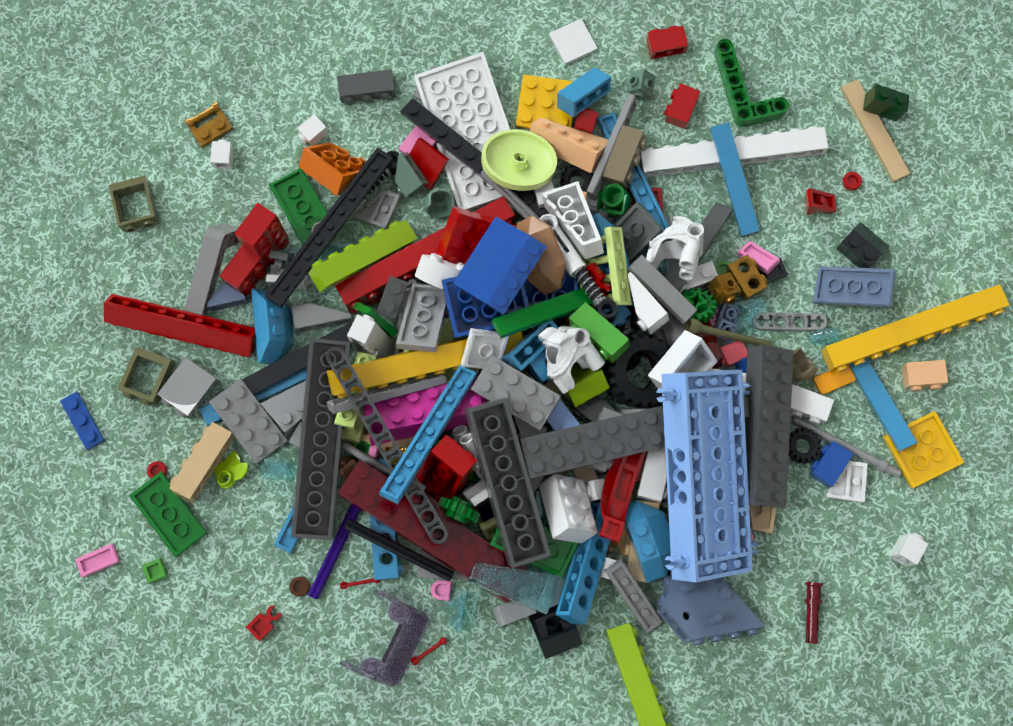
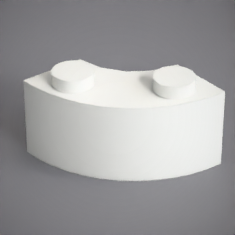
[415,253,465,289]

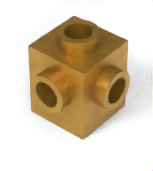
[707,272,741,305]

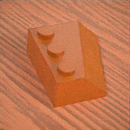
[299,142,366,196]

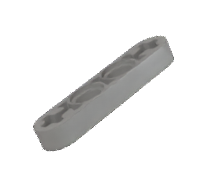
[752,312,827,332]

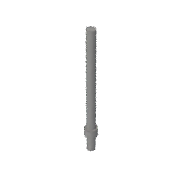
[792,417,902,478]

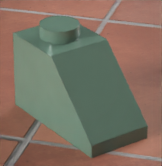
[395,152,428,197]

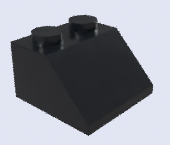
[836,222,889,268]
[528,605,582,659]

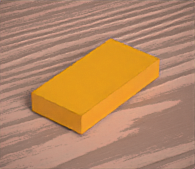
[812,365,856,395]

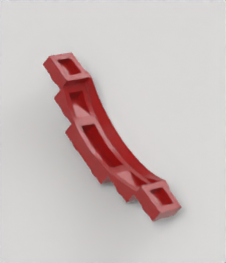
[599,452,646,543]

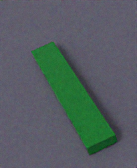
[491,288,593,338]

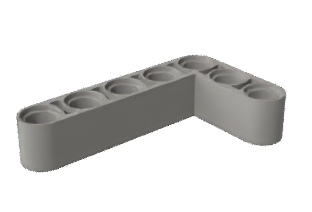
[184,223,239,316]

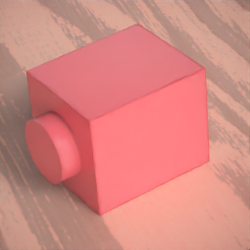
[717,341,747,368]

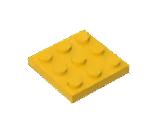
[515,75,573,130]
[882,411,964,489]

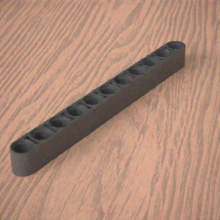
[326,347,448,544]

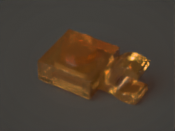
[610,525,627,556]

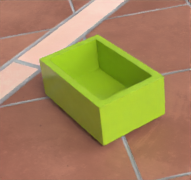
[565,361,610,407]

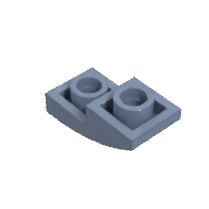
[714,303,741,344]

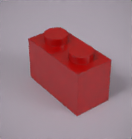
[646,25,688,59]
[663,83,700,129]

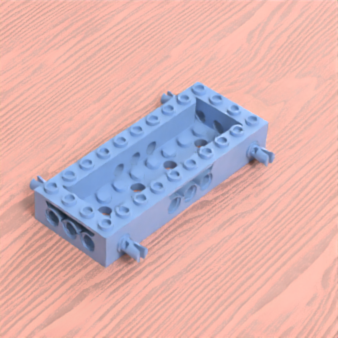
[656,370,759,583]

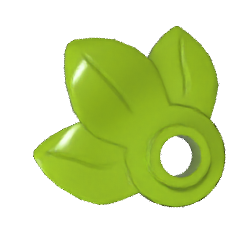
[213,451,249,489]

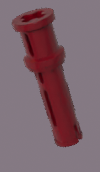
[804,582,823,644]

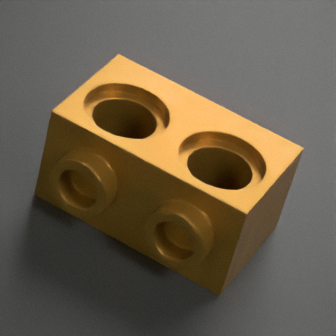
[725,254,768,302]

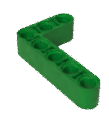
[714,39,789,127]

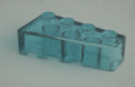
[468,563,562,614]

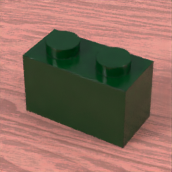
[863,84,909,121]

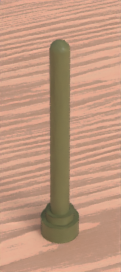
[685,318,772,346]

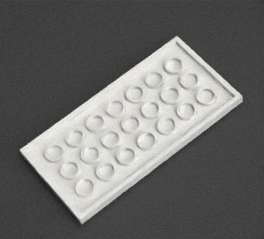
[414,52,510,210]

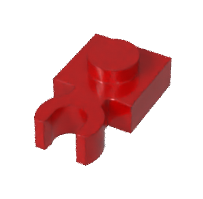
[585,262,612,297]
[246,605,283,641]

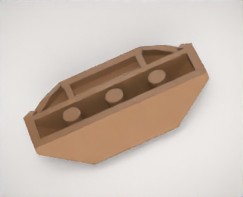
[516,216,566,295]

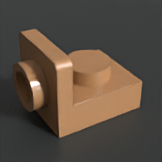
[338,455,357,481]

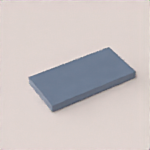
[813,266,897,308]

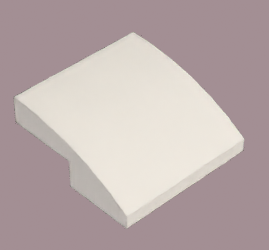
[461,479,489,506]

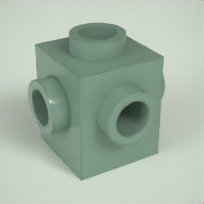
[626,69,656,100]

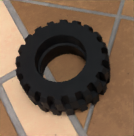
[601,333,671,408]

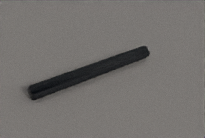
[345,519,454,581]

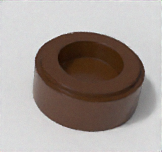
[289,576,310,597]

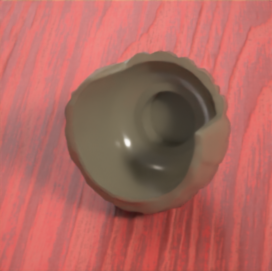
[792,347,818,382]

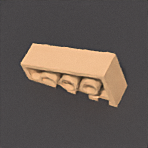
[529,118,608,173]

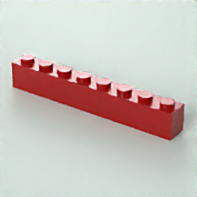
[104,294,256,357]

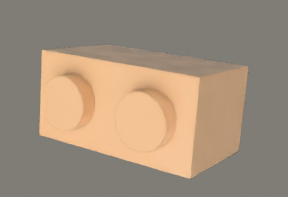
[901,360,948,392]

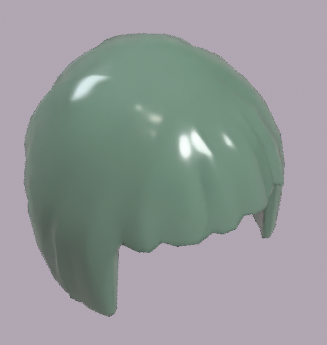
[424,187,455,218]

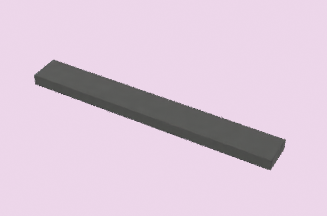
[652,202,733,311]

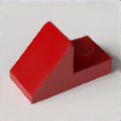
[805,188,837,215]

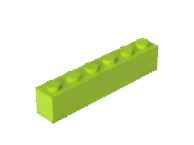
[308,220,418,293]
[606,623,670,726]

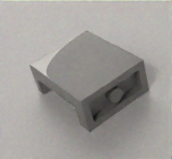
[157,357,220,419]

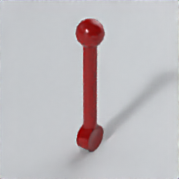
[340,578,381,589]
[411,637,447,665]

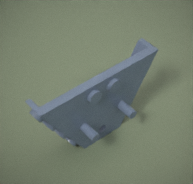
[657,570,765,646]

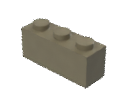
[602,125,647,189]

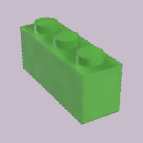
[569,302,629,363]

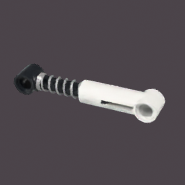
[539,214,617,323]

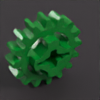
[682,287,717,323]
[437,496,481,524]

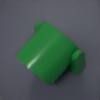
[597,183,632,217]

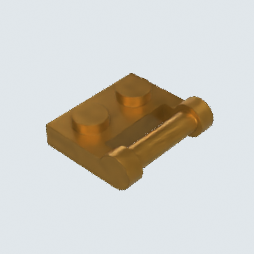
[184,102,233,148]

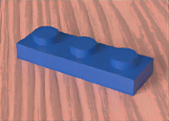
[60,391,105,450]

